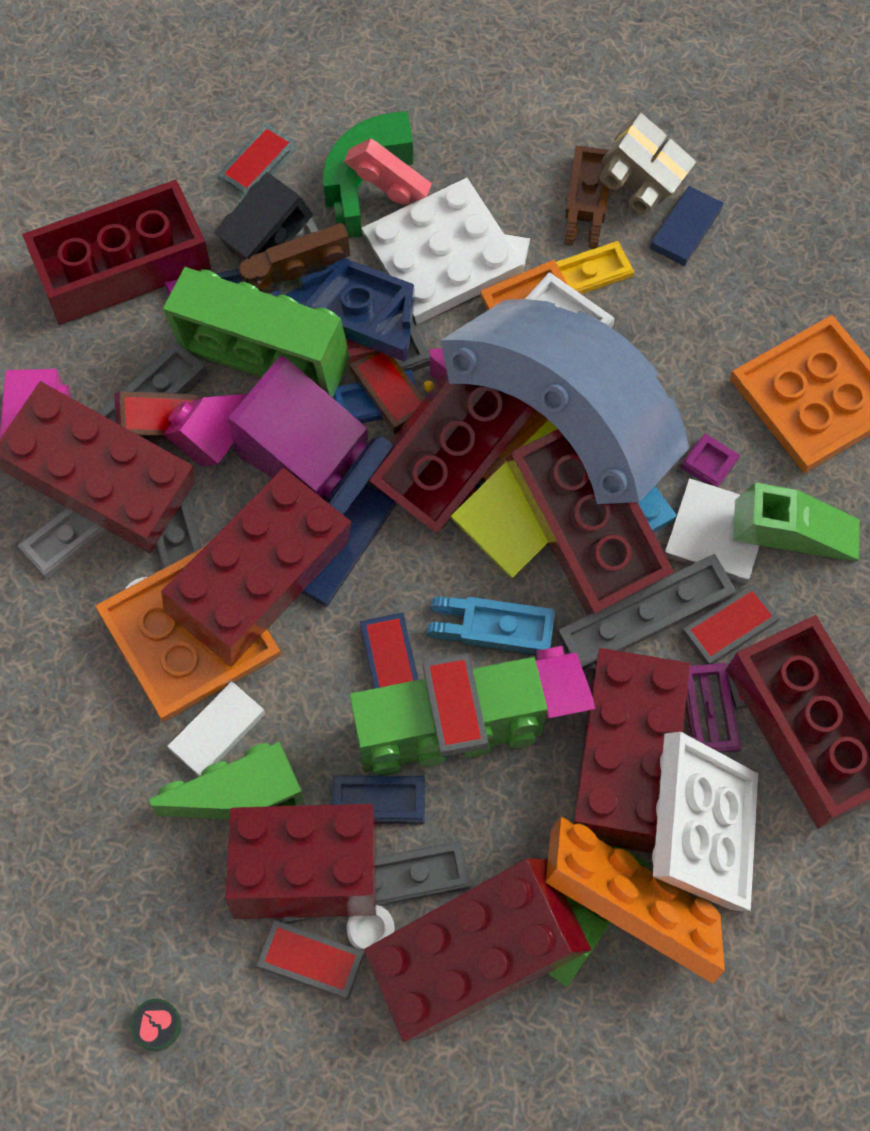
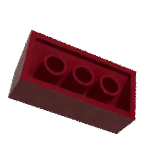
[369,370,536,534]

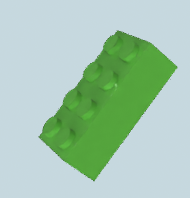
[163,267,350,398]
[350,657,548,776]

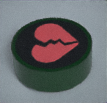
[130,999,181,1051]

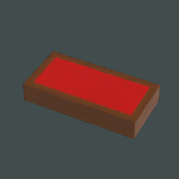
[350,351,424,434]
[114,391,200,438]

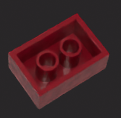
[225,804,377,919]

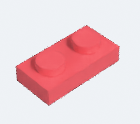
[344,138,432,205]

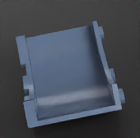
[440,299,689,504]

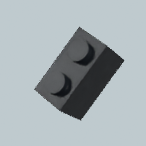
[214,171,313,261]

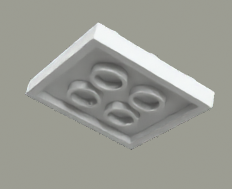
[362,178,524,325]
[652,732,758,911]

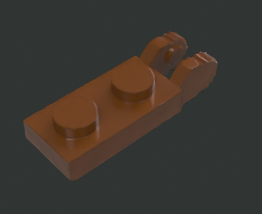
[564,145,611,248]
[238,223,350,293]

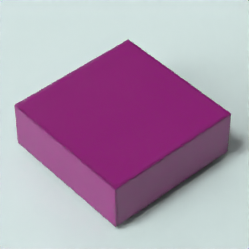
[680,433,740,487]

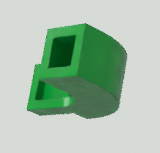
[323,111,413,238]

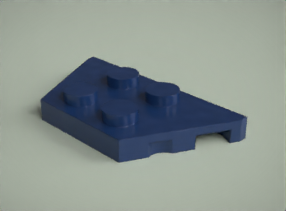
[270,258,415,362]

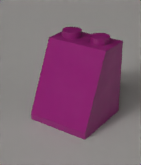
[228,355,368,500]

